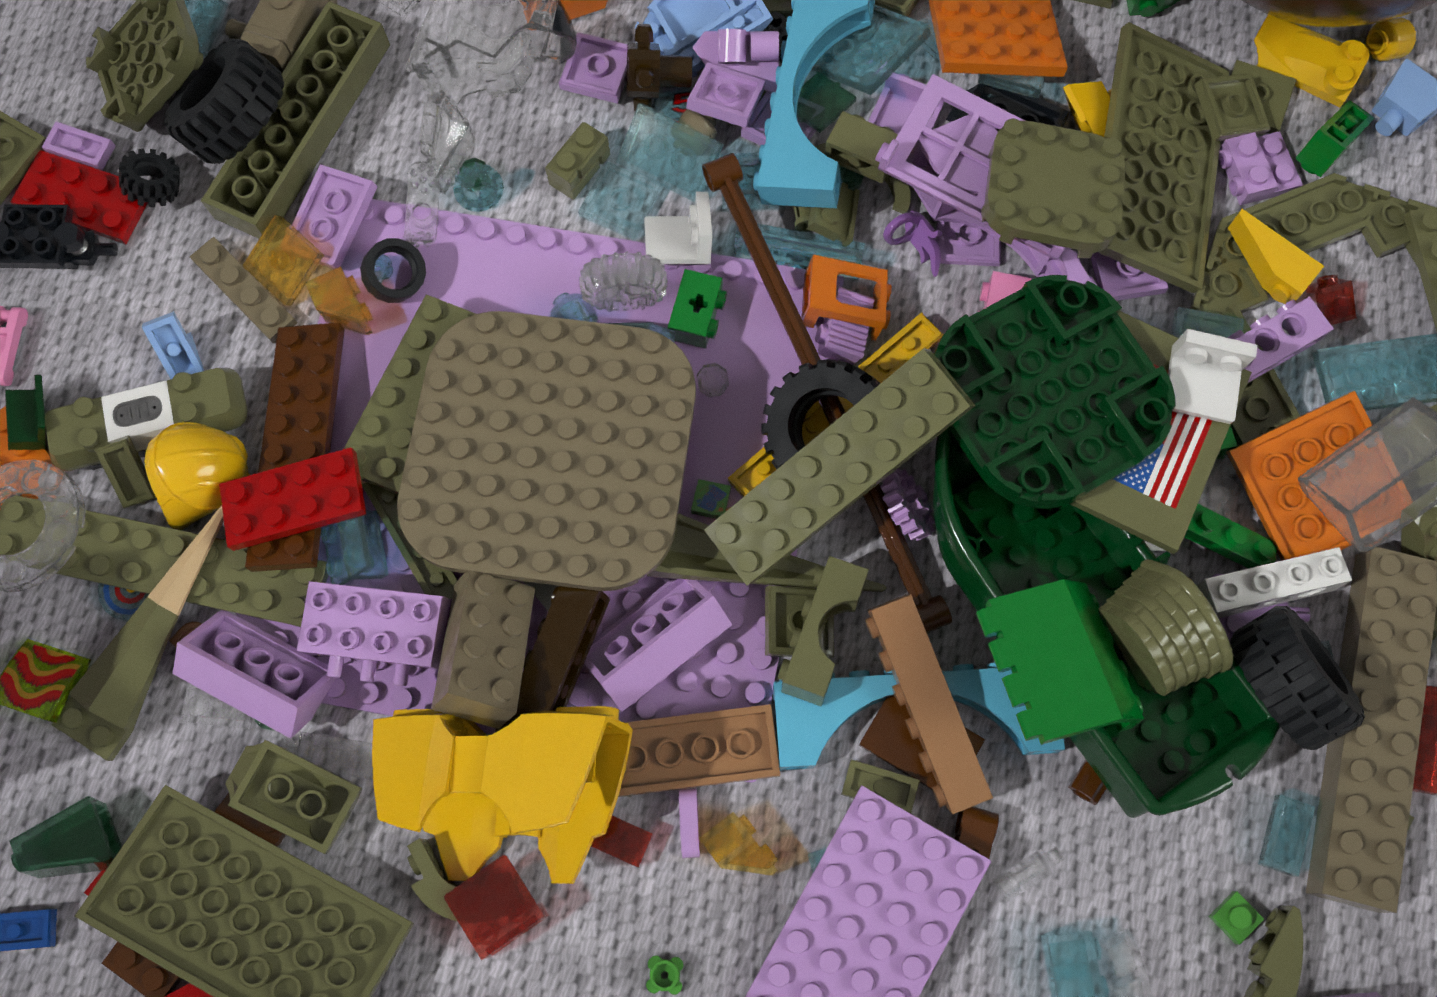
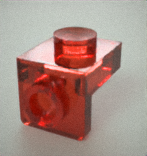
[1306,274,1357,325]

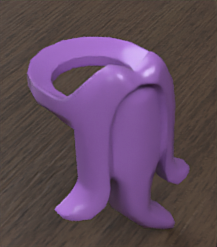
[883,210,942,277]

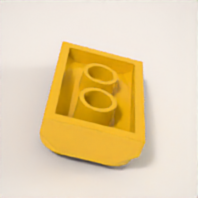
[1254,14,1370,108]

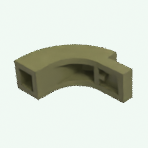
[407,838,527,923]

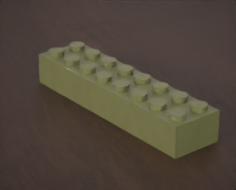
[201,1,390,243]
[704,348,976,585]

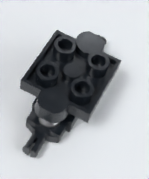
[0,204,118,269]

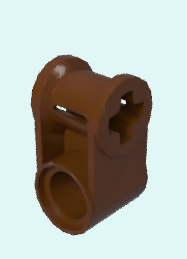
[954,806,999,859]

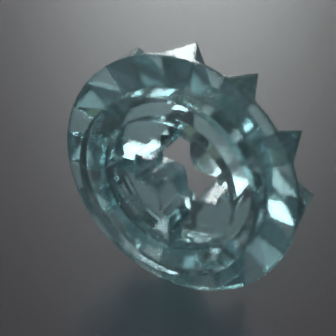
[452,162,504,212]

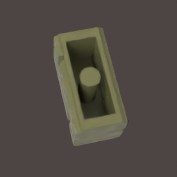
[545,122,611,200]

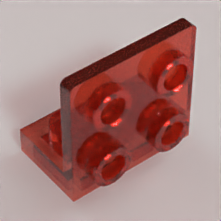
[444,855,550,960]

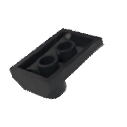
[946,75,1069,131]

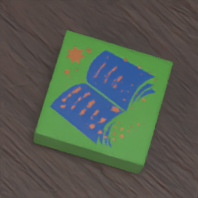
[691,479,731,519]

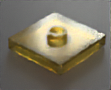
[243,215,324,306]

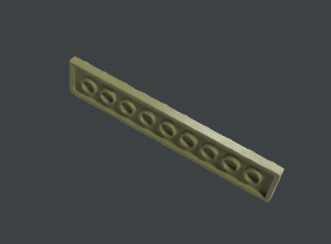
[0,493,331,627]

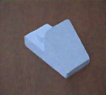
[142,311,204,379]

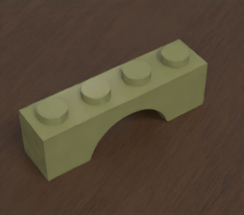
[777,556,869,706]

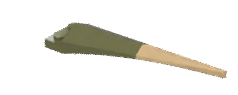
[52,505,224,761]

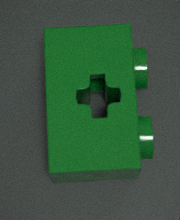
[667,269,727,349]

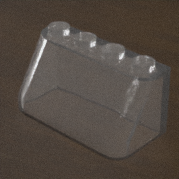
[1298,397,1437,552]

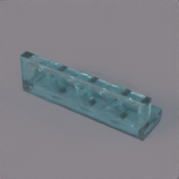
[734,224,865,279]

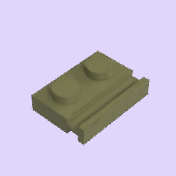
[807,182,860,247]

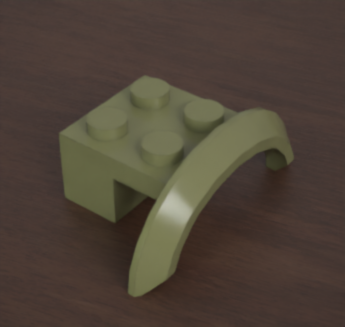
[815,111,911,214]

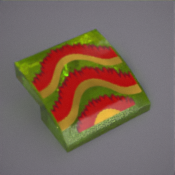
[0,639,91,723]

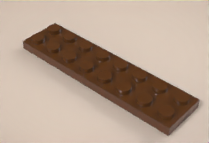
[245,322,345,572]

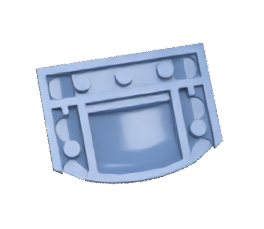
[635,0,773,78]

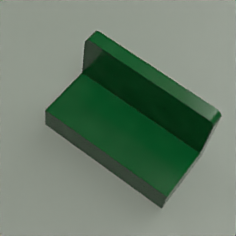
[5,375,45,450]

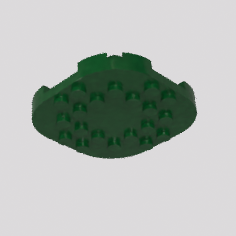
[934,275,1176,509]

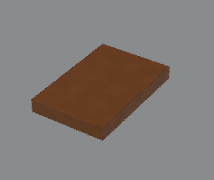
[859,695,986,790]

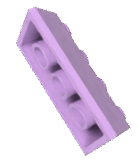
[584,578,732,712]
[172,610,336,739]

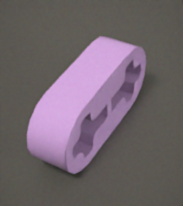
[679,788,700,858]

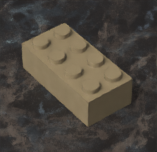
[431,571,535,729]

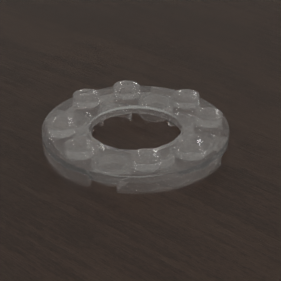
[0,460,86,593]

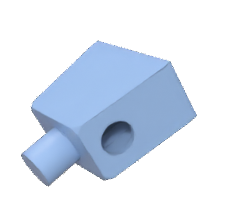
[1372,58,1437,136]

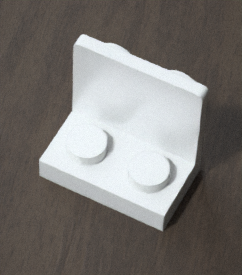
[644,192,712,265]
[1168,329,1258,424]

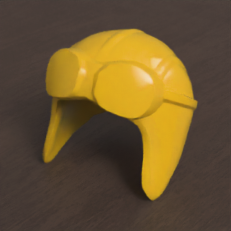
[144,422,250,530]

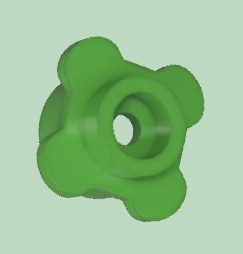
[646,955,684,995]

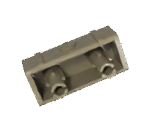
[225,0,337,74]

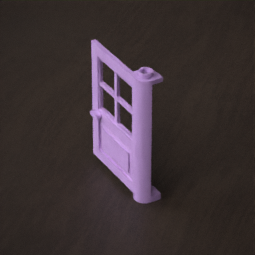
[875,74,1065,261]

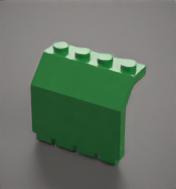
[976,579,1144,745]

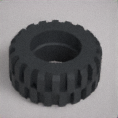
[164,39,284,164]
[761,359,881,469]
[1230,606,1365,750]

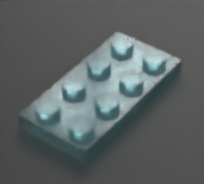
[1312,333,1437,411]

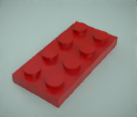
[10,150,148,244]
[219,447,366,551]

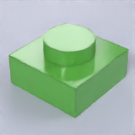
[1208,891,1264,945]

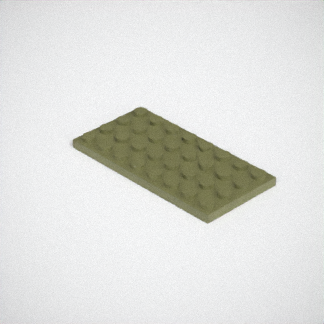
[1098,22,1229,293]
[74,785,414,997]

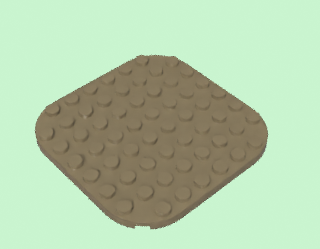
[397,311,696,591]

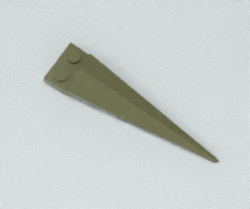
[647,513,887,592]

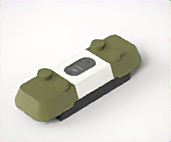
[45,367,248,471]

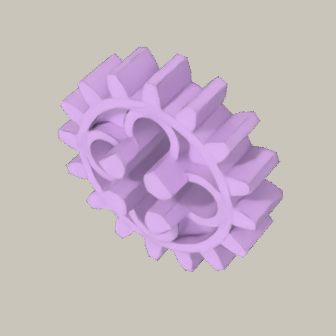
[881,468,935,541]

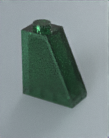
[9,796,122,878]

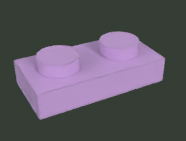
[42,122,116,171]

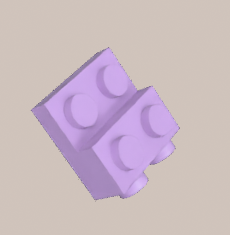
[1218,131,1303,206]

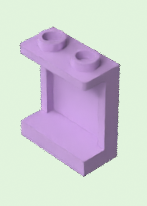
[868,71,944,161]

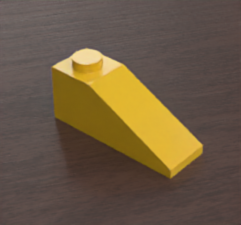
[1228,209,1324,304]

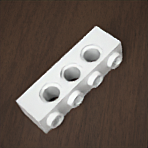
[1197,547,1352,618]

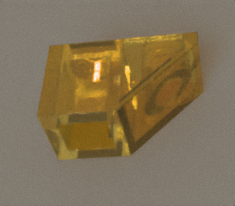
[305,266,373,335]
[699,812,779,876]

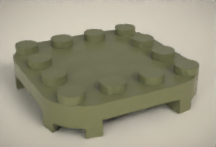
[86,0,203,132]
[981,118,1126,258]

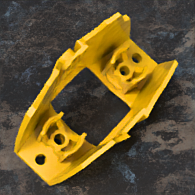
[372,706,633,884]

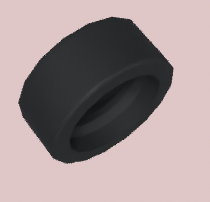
[360,238,426,303]

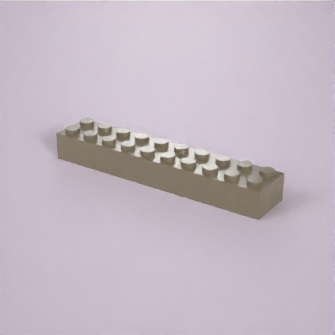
[1306,546,1437,913]

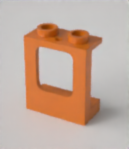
[801,254,892,341]

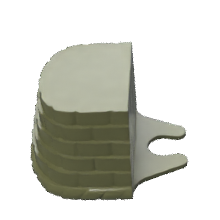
[1098,559,1233,696]

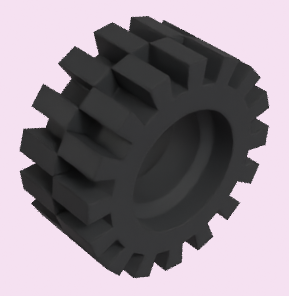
[119,149,180,207]

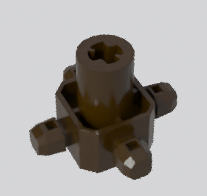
[627,24,692,116]

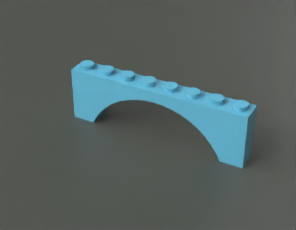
[753,0,875,208]
[773,662,1065,771]

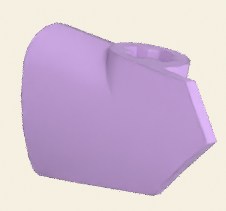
[692,29,779,93]

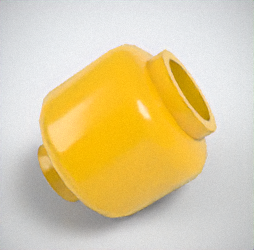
[1366,18,1416,61]

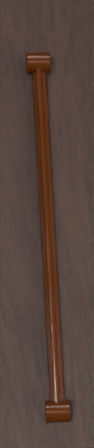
[702,153,952,634]

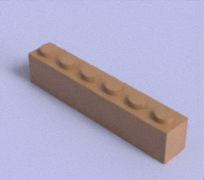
[865,594,993,814]

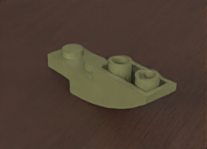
[1244,905,1303,997]

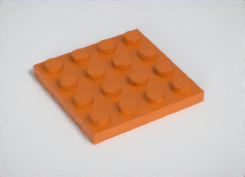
[928,0,1068,77]
[1226,391,1413,561]

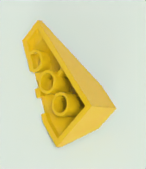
[1063,81,1112,137]

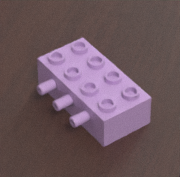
[297,581,452,686]

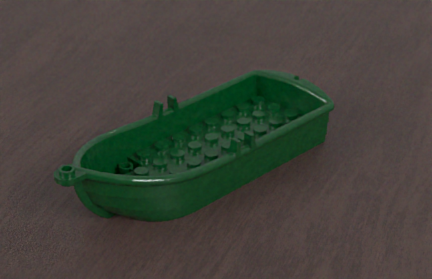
[933,428,1280,818]

